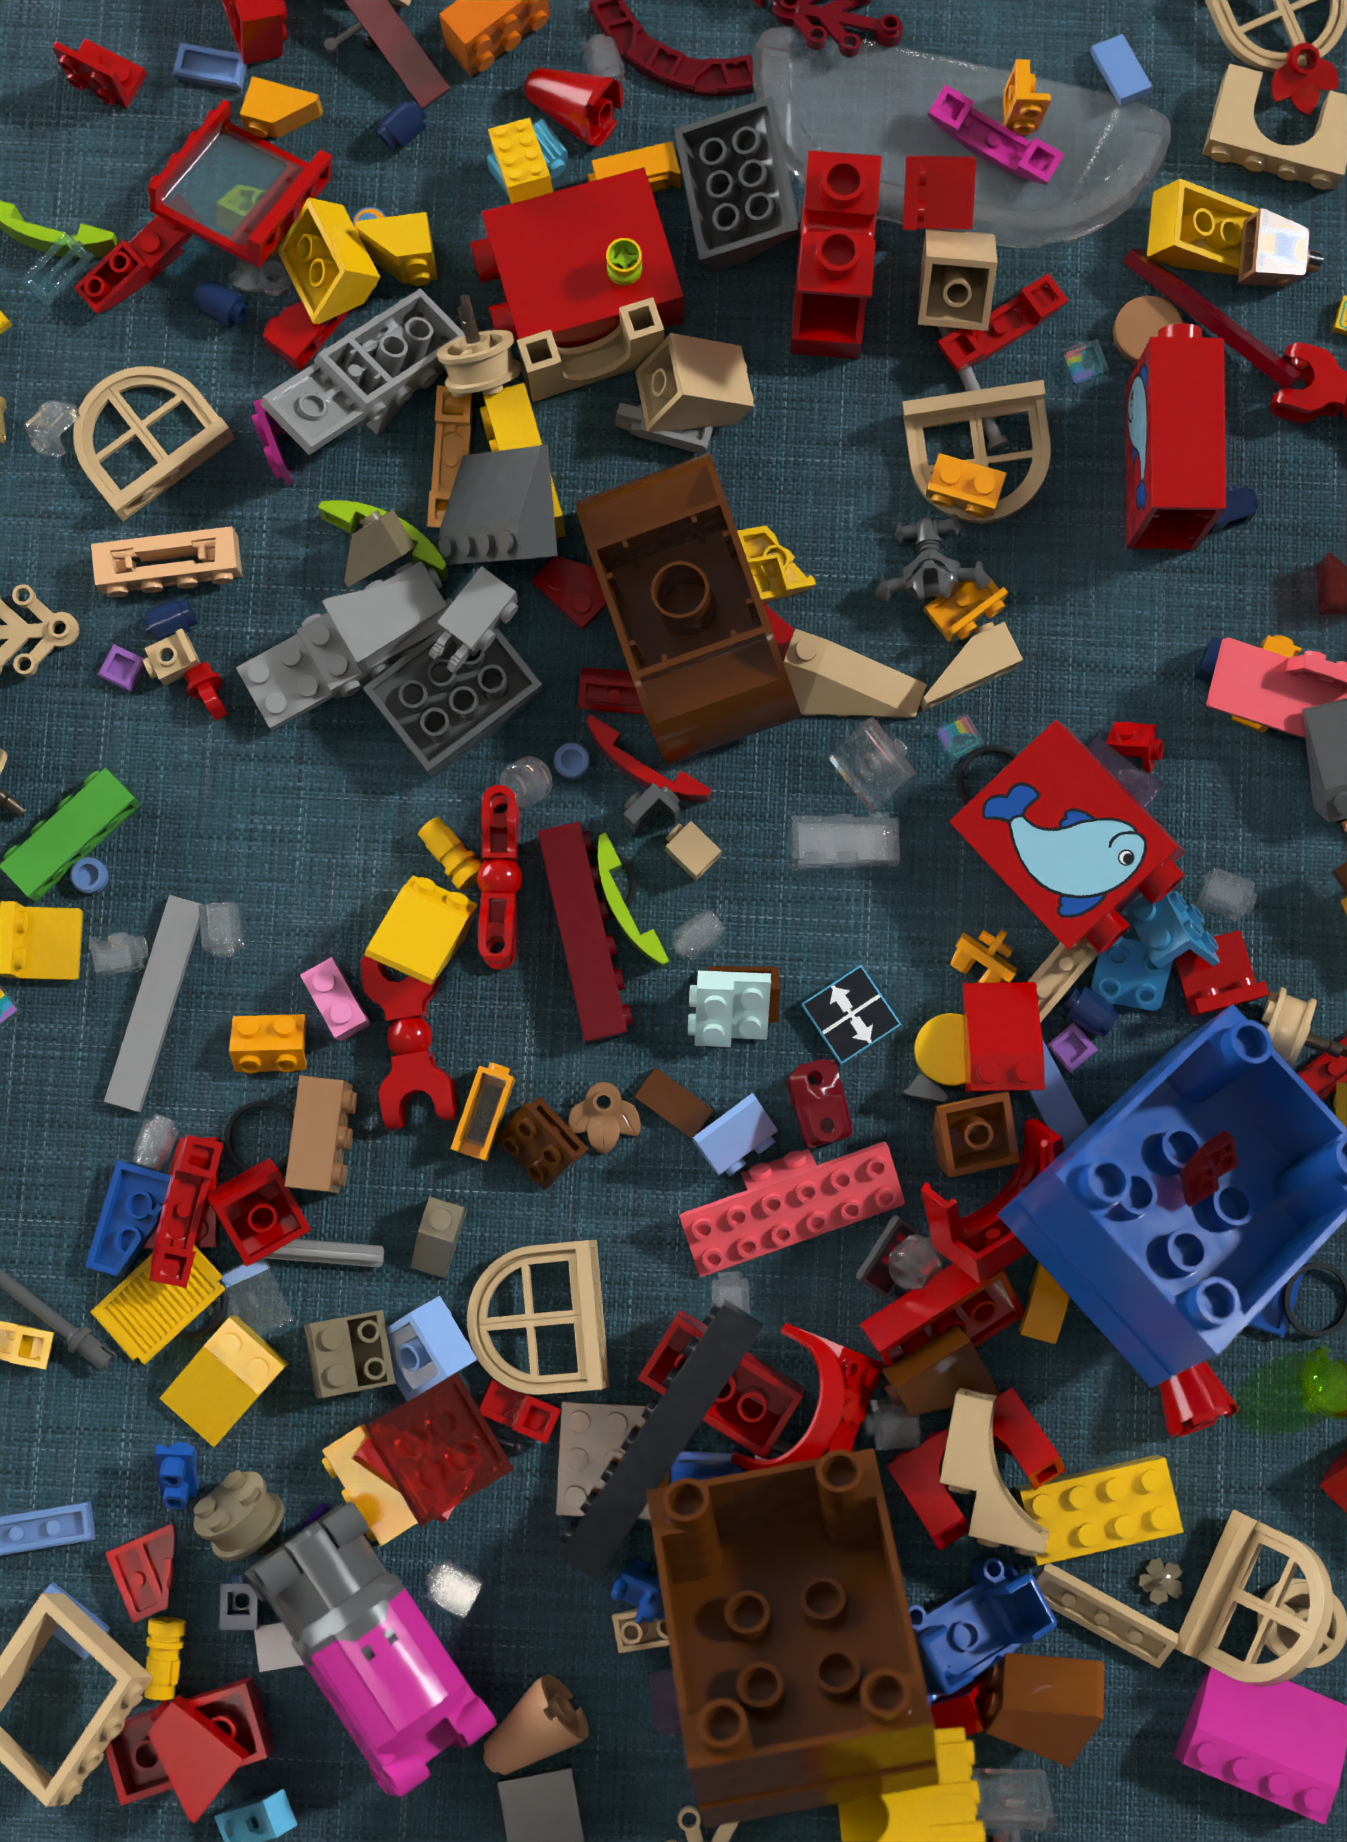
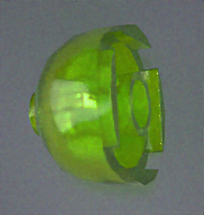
[1298,1344,1347,1420]

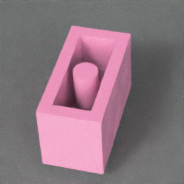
[300,957,371,1042]

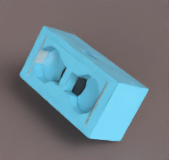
[214,1789,298,1842]

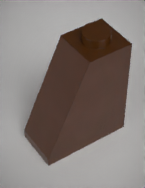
[882,1324,1000,1416]

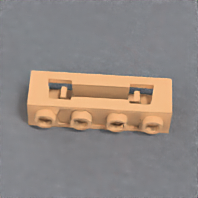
[91,526,242,597]

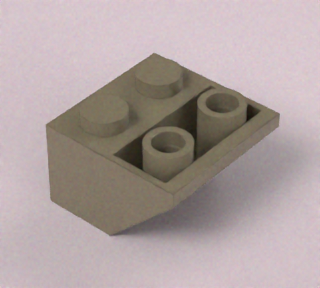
[304,1310,395,1398]

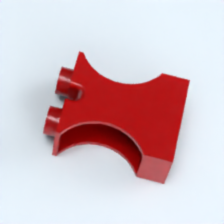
[790,150,882,359]

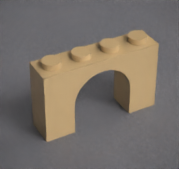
[1202,64,1347,190]
[517,297,664,402]

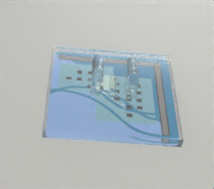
[206,1258,295,1337]

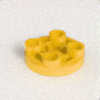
[913,1013,965,1087]

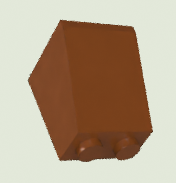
[983,1653,1105,1768]

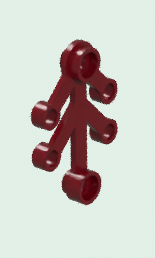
[772,0,903,58]

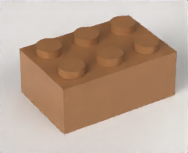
[285,1075,357,1194]

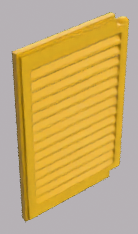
[90,1244,225,1365]

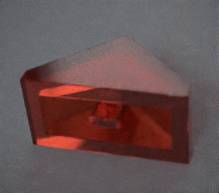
[1316,552,1347,615]

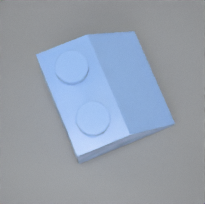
[693,1093,778,1177]
[386,1296,477,1402]

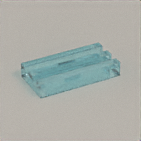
[21,230,94,306]

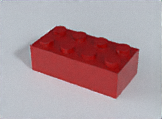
[105,1676,274,1806]

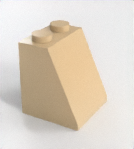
[918,228,997,331]
[635,333,754,432]

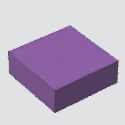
[97,644,145,693]
[1046,1022,1098,1074]

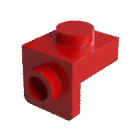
[1105,722,1163,773]

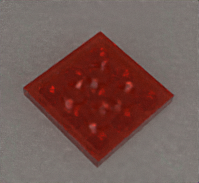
[363,1373,514,1527]

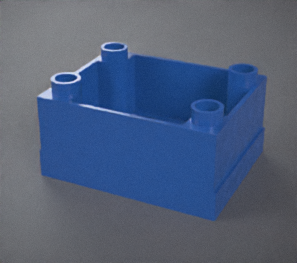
[997,1004,1347,1387]

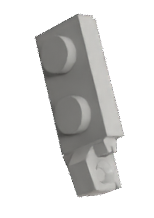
[615,402,714,455]

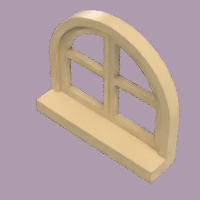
[1205,0,1347,73]
[73,366,235,522]
[902,380,1051,523]
[467,1240,610,1394]
[1175,1509,1333,1687]

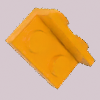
[1003,59,1051,135]
[926,453,1007,518]

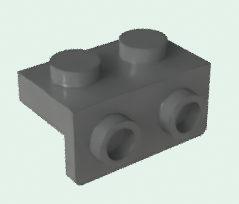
[623,783,680,836]

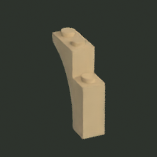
[940,1388,1050,1556]

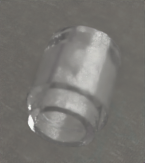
[582,34,625,84]
[671,909,725,961]
[133,1113,180,1170]

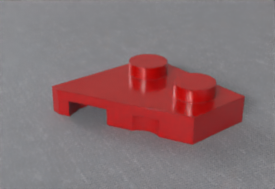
[532,556,607,631]
[105,1522,177,1623]

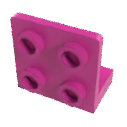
[251,399,294,487]

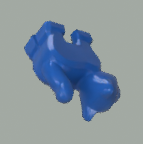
[611,1558,665,1624]

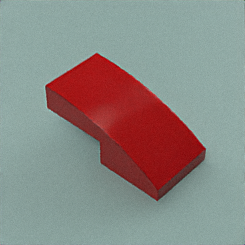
[476,1377,561,1444]

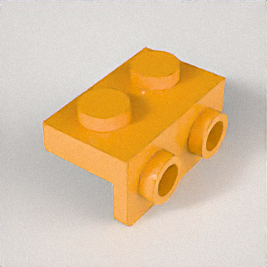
[923,574,1008,643]
[229,1014,307,1074]

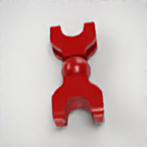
[1270,342,1347,424]
[476,785,523,971]
[361,955,459,1131]

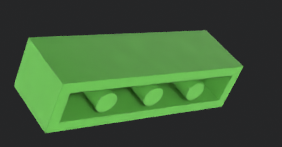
[0,767,142,902]

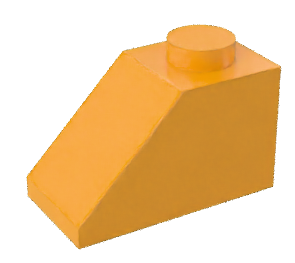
[240,76,323,138]

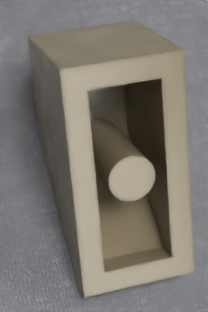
[344,509,415,587]
[410,1196,468,1278]

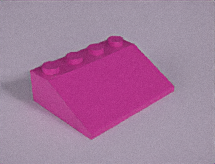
[1174,1660,1347,1825]

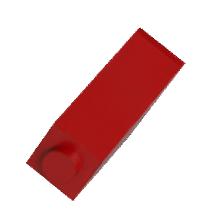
[930,1672,989,1736]
[147,1695,249,1823]

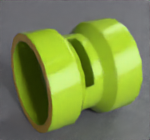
[606,238,642,285]

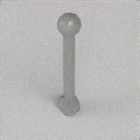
[324,22,363,53]

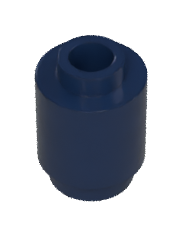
[375,100,427,152]
[193,280,247,328]
[142,598,198,642]
[1063,986,1120,1038]

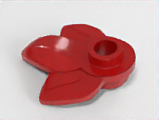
[1271,43,1338,115]

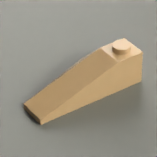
[783,629,927,718]

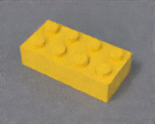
[488,118,553,204]

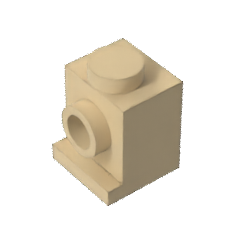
[143,628,201,686]

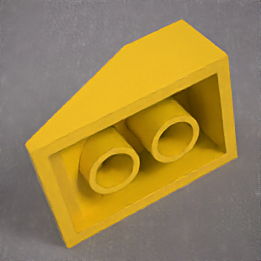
[1147,179,1259,275]
[364,875,478,985]
[159,1314,289,1447]

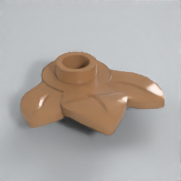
[568,1082,641,1155]

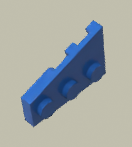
[85,1160,171,1277]

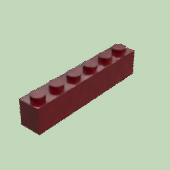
[538,821,633,1044]

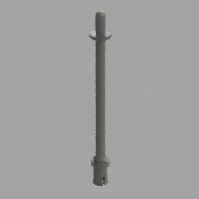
[0,1269,116,1372]

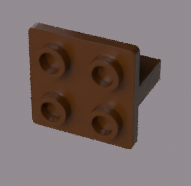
[497,1096,589,1190]

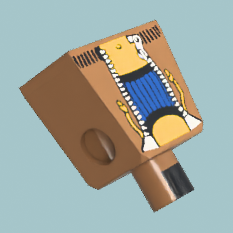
[1238,208,1322,287]

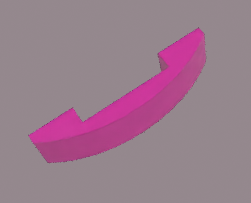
[927,84,1065,185]

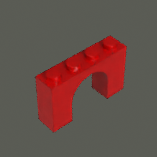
[887,1388,1066,1551]

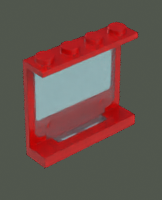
[147,99,332,268]

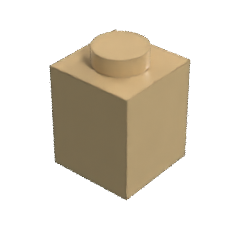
[665,821,722,881]

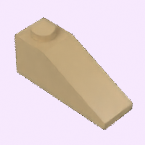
[920,622,1023,711]

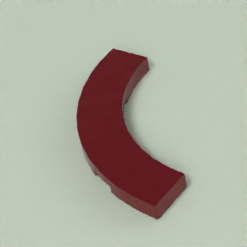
[589,0,761,96]

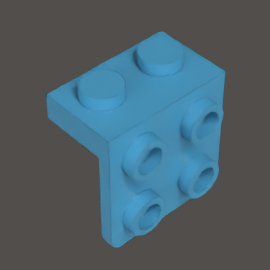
[1125,891,1220,969]
[1090,917,1173,1011]

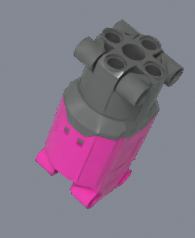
[244,1502,497,1798]

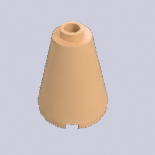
[483,1674,589,1775]

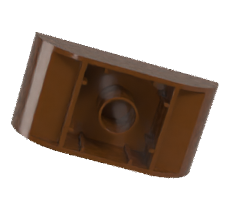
[575,452,802,765]

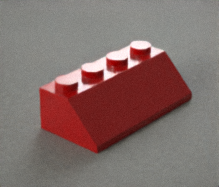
[860,1263,1024,1368]
[638,1309,805,1459]

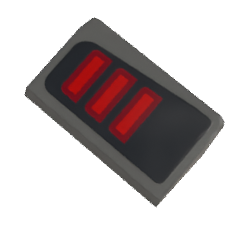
[856,1215,925,1297]

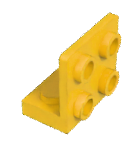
[0,901,83,980]

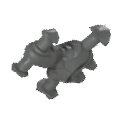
[875,514,991,603]

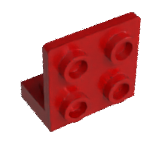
[52,38,147,109]
[903,155,976,230]
[1173,930,1269,1018]

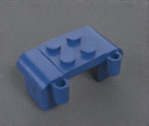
[908,1558,1057,1706]

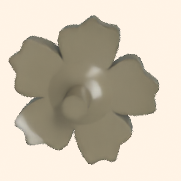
[1138,1557,1183,1605]

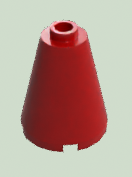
[524,67,623,147]
[1159,1361,1240,1438]

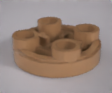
[1112,296,1184,367]

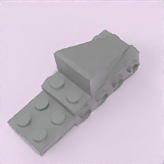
[260,289,465,455]
[236,561,453,731]

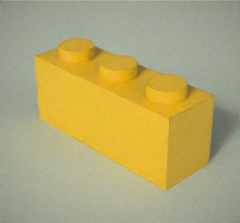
[322,1424,422,1546]

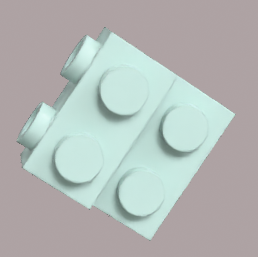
[688,971,771,1047]

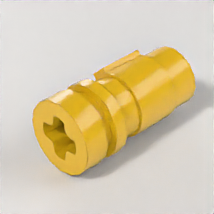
[418,817,482,892]
[144,1617,186,1700]

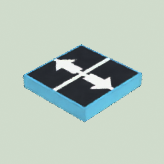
[801,965,902,1065]

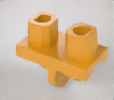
[950,929,1018,983]

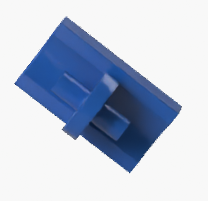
[154,1442,200,1509]

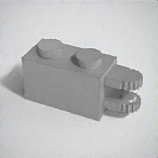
[429,566,518,674]

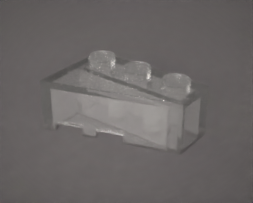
[789,813,900,870]

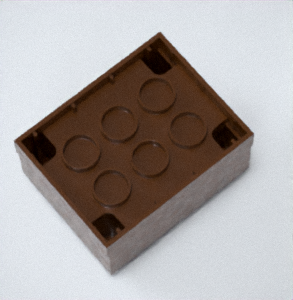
[646,1448,939,1828]

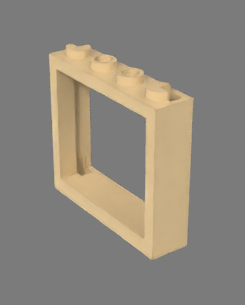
[0,1593,153,1807]

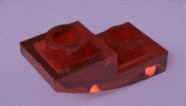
[1180,1130,1239,1207]

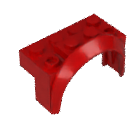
[921,1119,1064,1283]
[731,1323,884,1471]

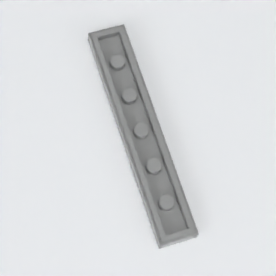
[104,895,206,1112]

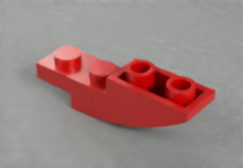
[73,195,205,314]

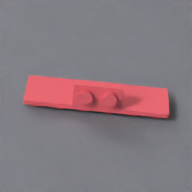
[1206,638,1347,739]
[679,1142,905,1277]

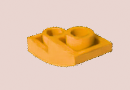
[1019,1261,1070,1344]

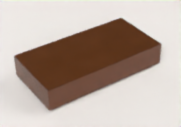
[634,1067,714,1140]

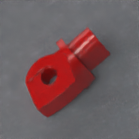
[183,662,228,721]

